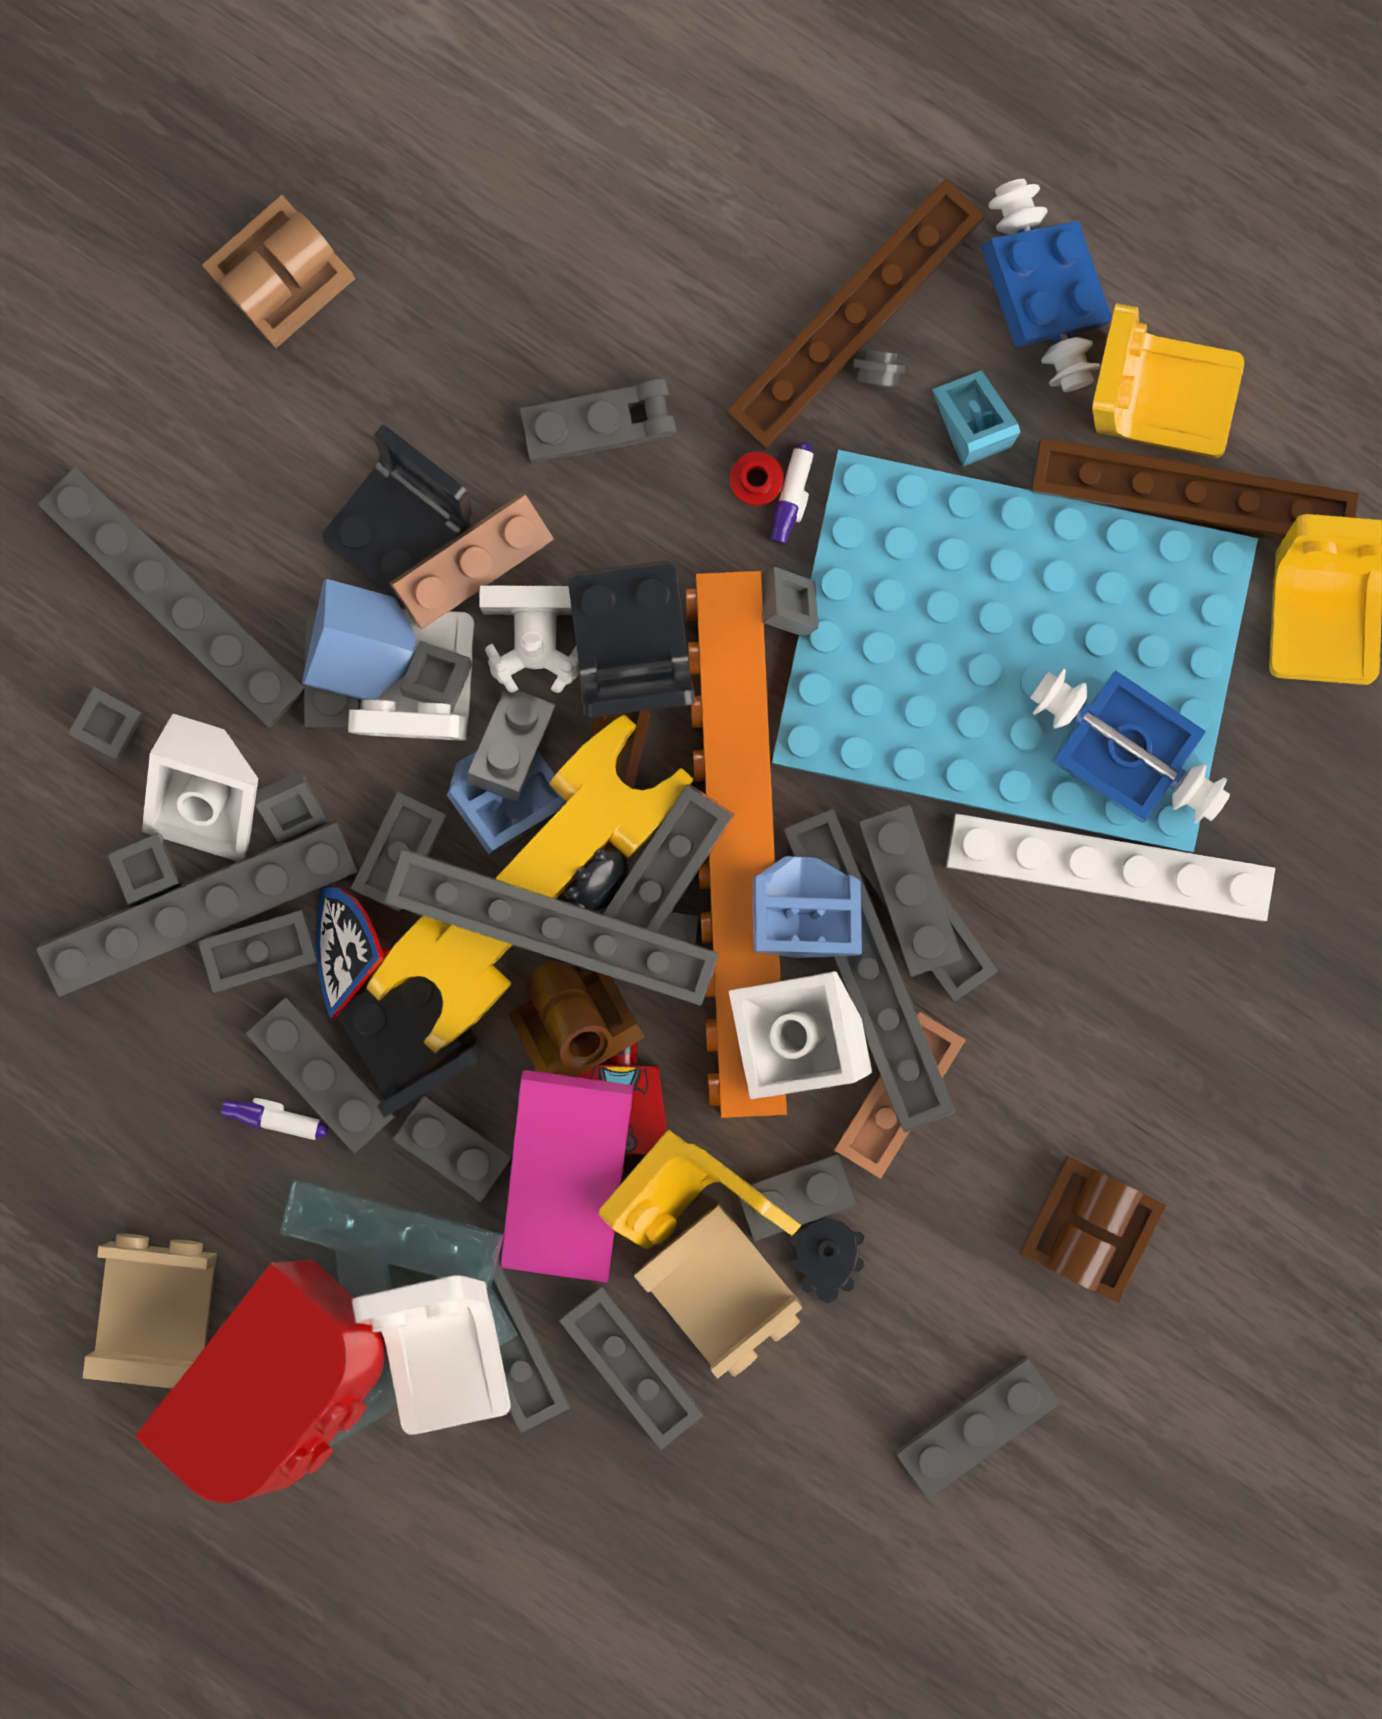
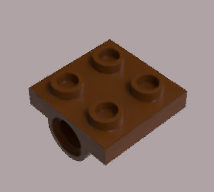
[508,961,645,1077]
[1019,1155,1167,1303]

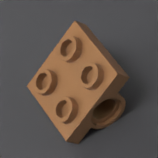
[202,195,355,349]

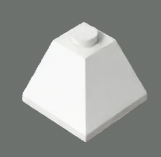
[142,714,258,861]
[729,971,872,1100]

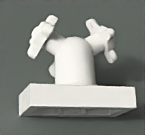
[479,586,580,693]

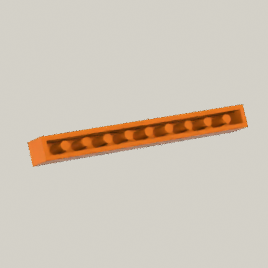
[686,571,787,1118]

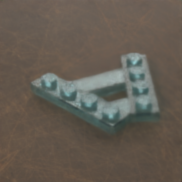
[280,1179,518,1447]

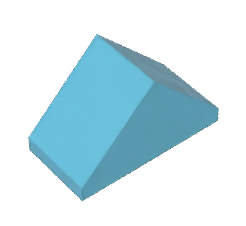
[932,370,1020,467]

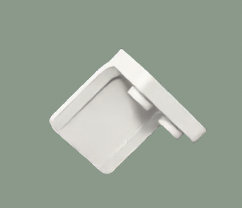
[348,609,475,741]
[352,1276,511,1434]

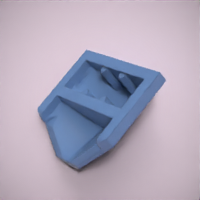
[302,579,416,700]
[447,751,567,854]
[753,856,862,958]

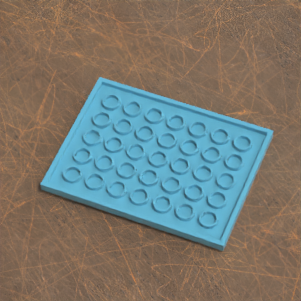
[771,450,1258,853]

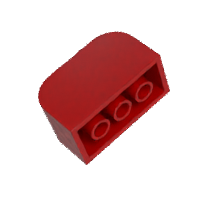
[135,1260,386,1503]

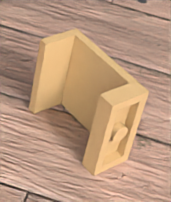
[634,1202,802,1379]
[83,1234,217,1388]

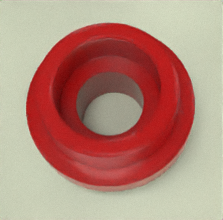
[730,452,784,506]

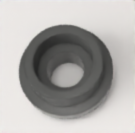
[853,349,907,387]

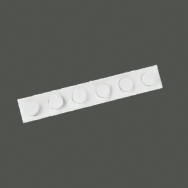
[945,814,1275,922]

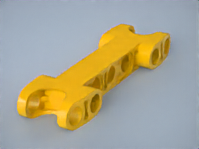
[367,715,693,1054]

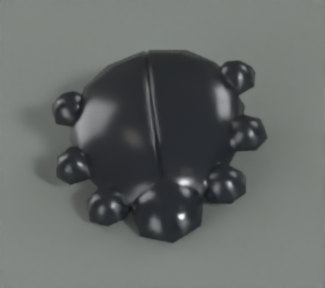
[566,848,630,914]
[790,1218,864,1303]

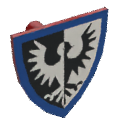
[316,885,392,1019]

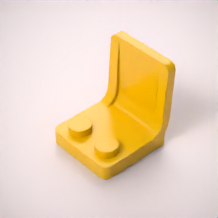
[1092,303,1244,458]
[1269,514,1382,685]
[598,1130,801,1249]

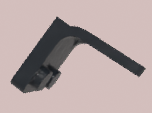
[323,424,472,603]
[568,561,695,717]
[338,976,484,1118]

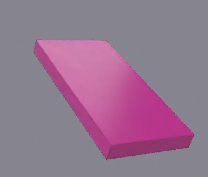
[501,1070,634,1283]

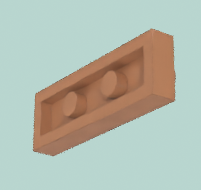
[389,493,554,629]
[834,1011,966,1179]

